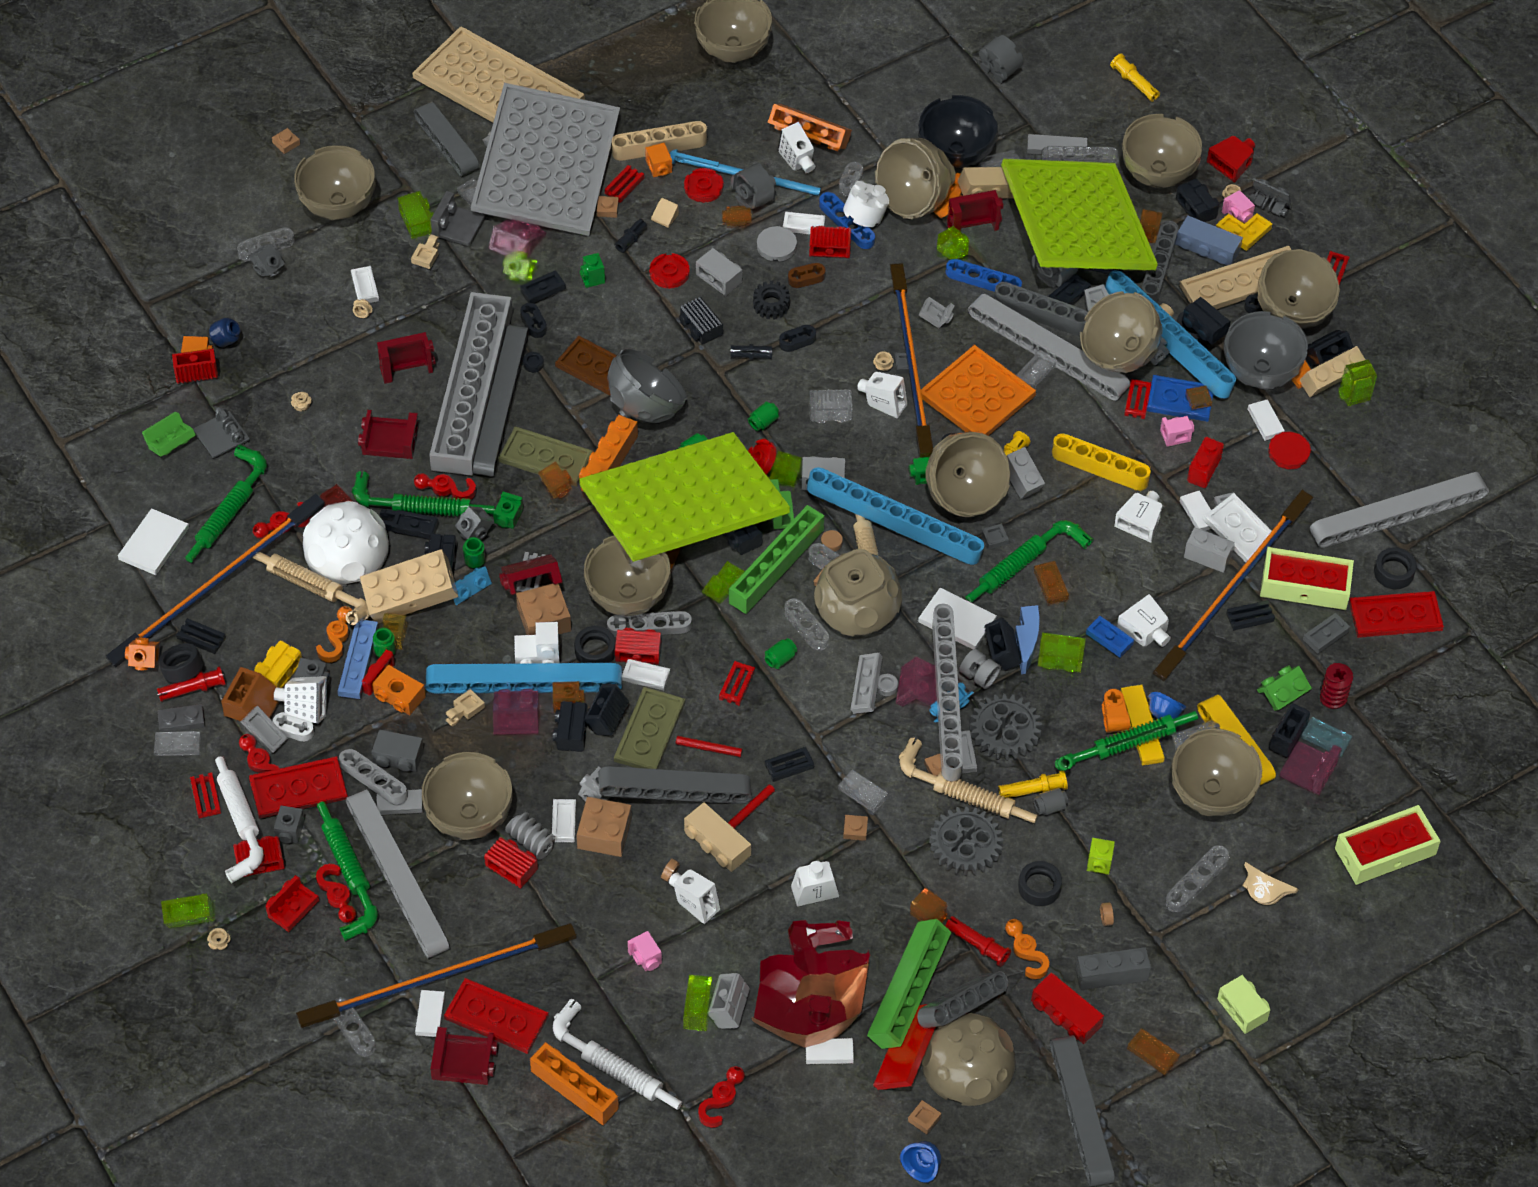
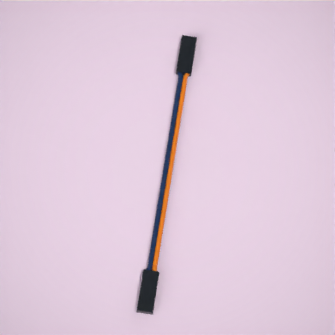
[106,493,325,668]

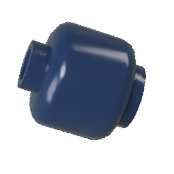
[209,317,240,348]

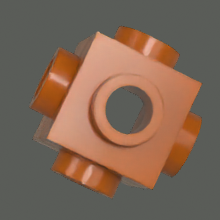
[125,637,160,670]

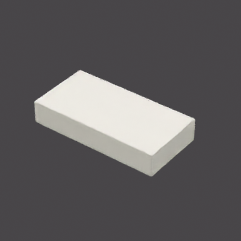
[783,212,825,234]
[351,266,379,303]
[1248,400,1284,441]
[1180,491,1212,531]
[622,659,670,691]
[552,799,576,842]
[415,990,445,1037]
[806,1038,853,1064]

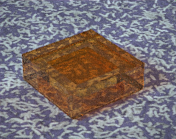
[1186,386,1212,410]

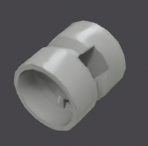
[959,649,1001,689]

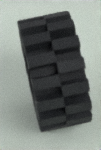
[753,281,790,320]

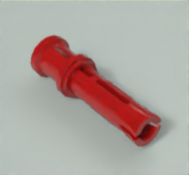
[157,666,226,702]
[945,916,1011,967]

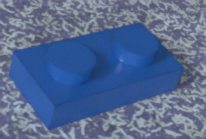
[1086,616,1134,658]

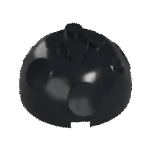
[918,95,998,169]

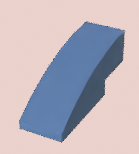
[1015,605,1039,674]

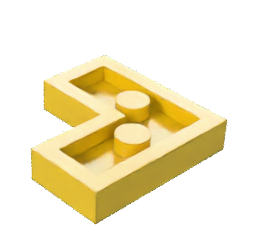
[1216,213,1272,251]

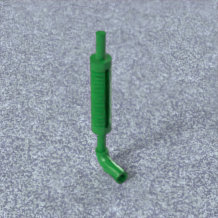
[185,445,267,562]
[352,471,495,517]
[965,520,1094,603]
[1055,711,1198,770]
[317,802,378,941]

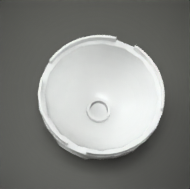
[303,501,389,586]

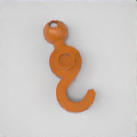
[934,173,962,218]
[316,606,352,662]
[1005,919,1049,979]

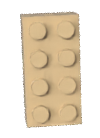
[360,549,459,624]

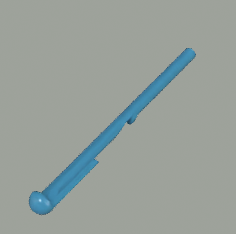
[669,149,821,196]

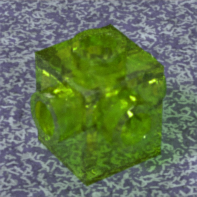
[937,226,969,260]
[503,250,537,281]
[769,451,802,486]

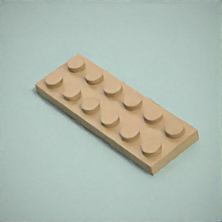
[1180,246,1291,309]

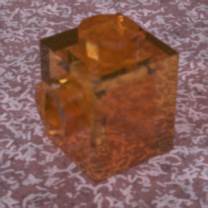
[1140,209,1162,243]
[538,461,572,499]
[553,681,584,713]
[910,888,947,923]

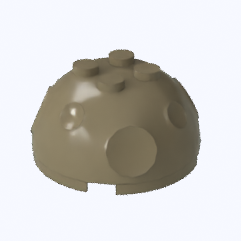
[694,0,772,63]
[1122,114,1202,188]
[295,146,376,220]
[1080,291,1162,373]
[584,535,671,616]
[1172,729,1262,816]
[422,752,513,840]
[922,1013,1015,1106]

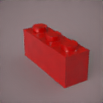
[1031,972,1104,1044]

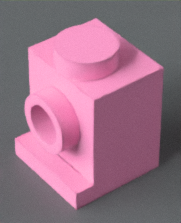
[1222,190,1255,223]
[1160,416,1194,446]
[628,931,662,971]

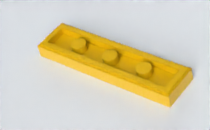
[1121,685,1164,766]

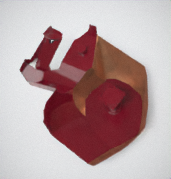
[752,920,870,1048]

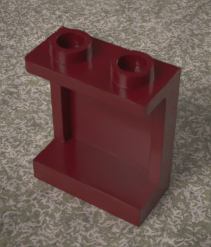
[947,190,1003,240]
[377,332,436,384]
[358,410,419,459]
[499,554,562,595]
[430,1027,498,1085]

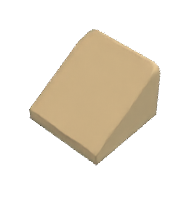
[651,198,679,228]

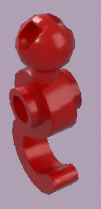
[414,473,476,500]
[253,502,314,539]
[239,734,280,773]
[316,864,356,923]
[698,1066,745,1128]

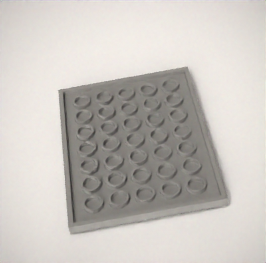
[471,83,620,236]

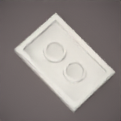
[1203,493,1278,562]
[118,508,189,575]
[918,588,997,649]

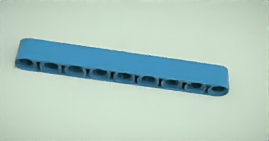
[1105,270,1236,399]
[807,467,984,565]
[425,663,622,693]

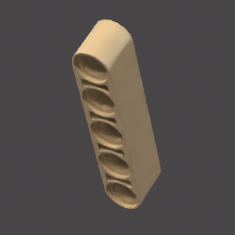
[612,121,707,161]

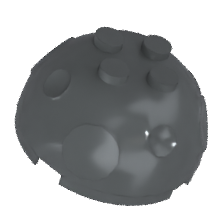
[1224,311,1308,390]
[607,348,687,423]

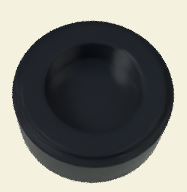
[523,352,544,373]

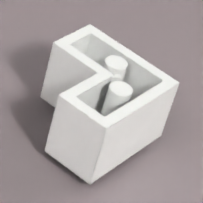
[515,622,560,664]

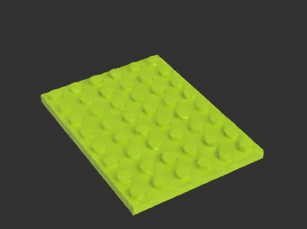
[1001,159,1158,271]
[580,432,790,562]

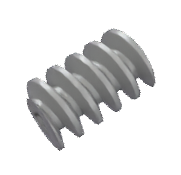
[505,812,555,860]

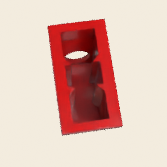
[1207,136,1255,183]

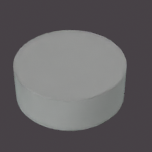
[877,674,898,696]

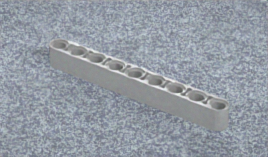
[968,294,1130,401]
[1310,472,1489,548]
[932,603,963,781]
[346,789,449,958]

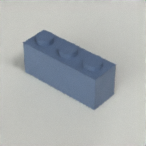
[1176,215,1243,265]

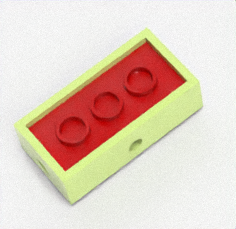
[1260,547,1354,610]
[1335,805,1440,885]

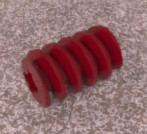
[1320,663,1353,709]

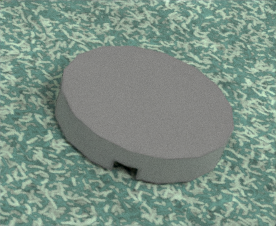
[757,226,797,261]

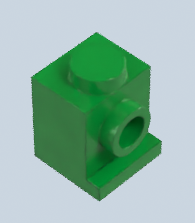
[580,253,605,288]
[908,457,930,485]
[493,492,523,529]

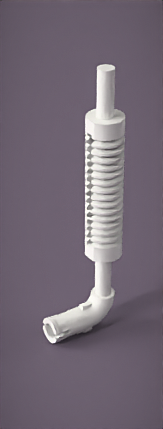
[215,757,264,883]
[553,999,682,1110]

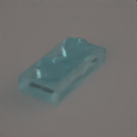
[1301,717,1352,757]

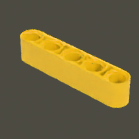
[1052,434,1151,491]
[1197,695,1276,785]

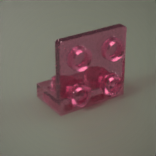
[489,219,546,263]
[896,657,948,707]
[493,689,538,735]
[1280,742,1342,795]

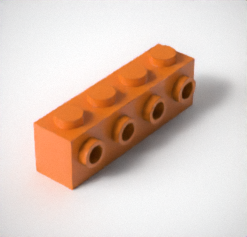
[768,104,852,151]
[579,415,638,492]
[530,1042,619,1125]

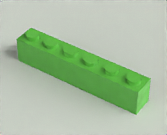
[729,505,824,614]
[867,919,951,1049]

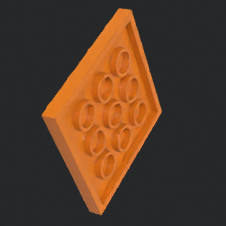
[921,345,1036,436]

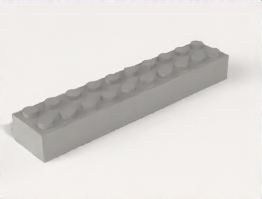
[430,292,512,476]

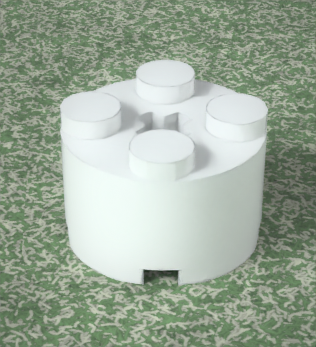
[843,181,889,227]

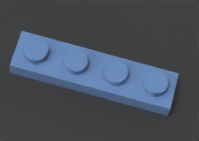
[338,620,379,699]

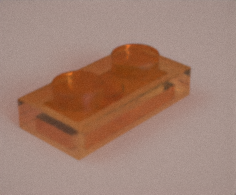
[1034,561,1069,605]
[1127,1028,1180,1075]

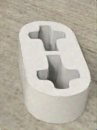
[273,712,314,742]

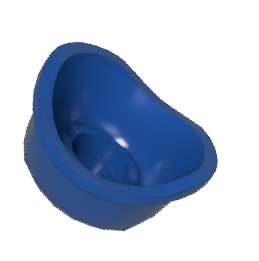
[1148,692,1186,719]
[900,1141,941,1182]

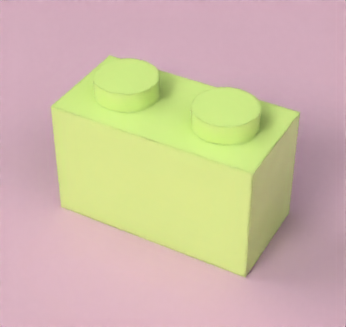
[1217,975,1270,1034]

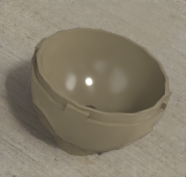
[875,138,956,219]
[1257,249,1340,329]
[926,432,1010,517]
[814,549,902,636]

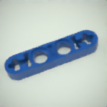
[819,192,875,249]
[946,259,1022,292]

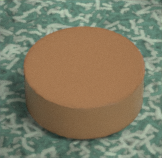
[821,530,843,552]
[661,858,680,882]
[1100,902,1114,926]

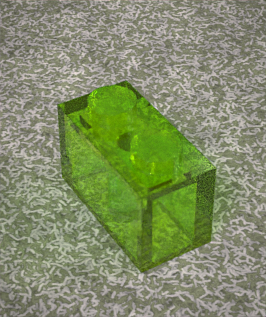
[397,191,434,239]
[1339,359,1377,406]
[1038,633,1086,672]
[161,893,214,928]
[683,975,712,1031]

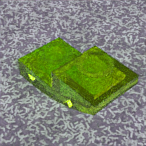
[702,561,745,603]

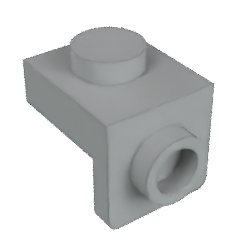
[919,297,955,328]

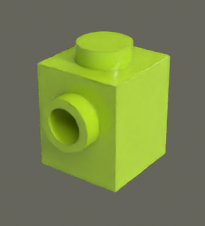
[1087,838,1115,875]

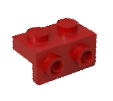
[266,875,319,932]

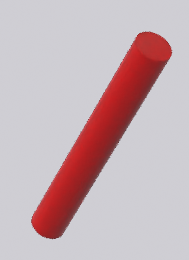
[676,736,743,757]
[728,784,775,829]

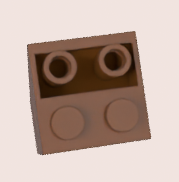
[221,667,280,721]

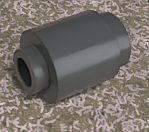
[1033,788,1068,815]

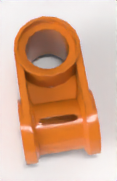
[1101,689,1130,733]

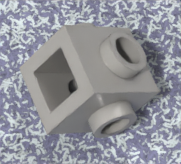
[578,766,610,802]

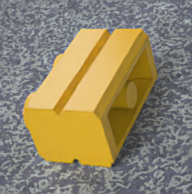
[254,640,302,688]

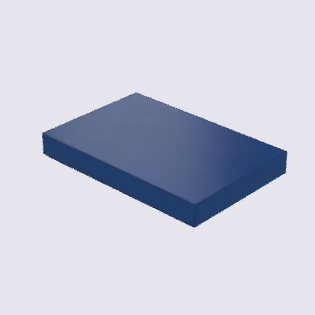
[1147,375,1213,422]

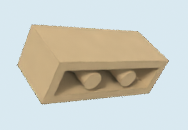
[958,167,1014,198]
[1299,346,1368,397]
[684,802,751,872]

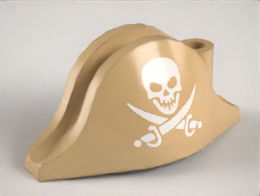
[1242,862,1298,905]

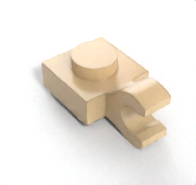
[411,234,440,269]
[446,689,485,726]

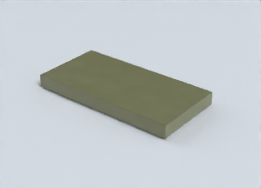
[499,427,593,487]
[614,687,685,769]

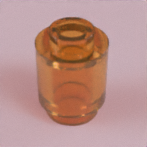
[722,206,751,226]

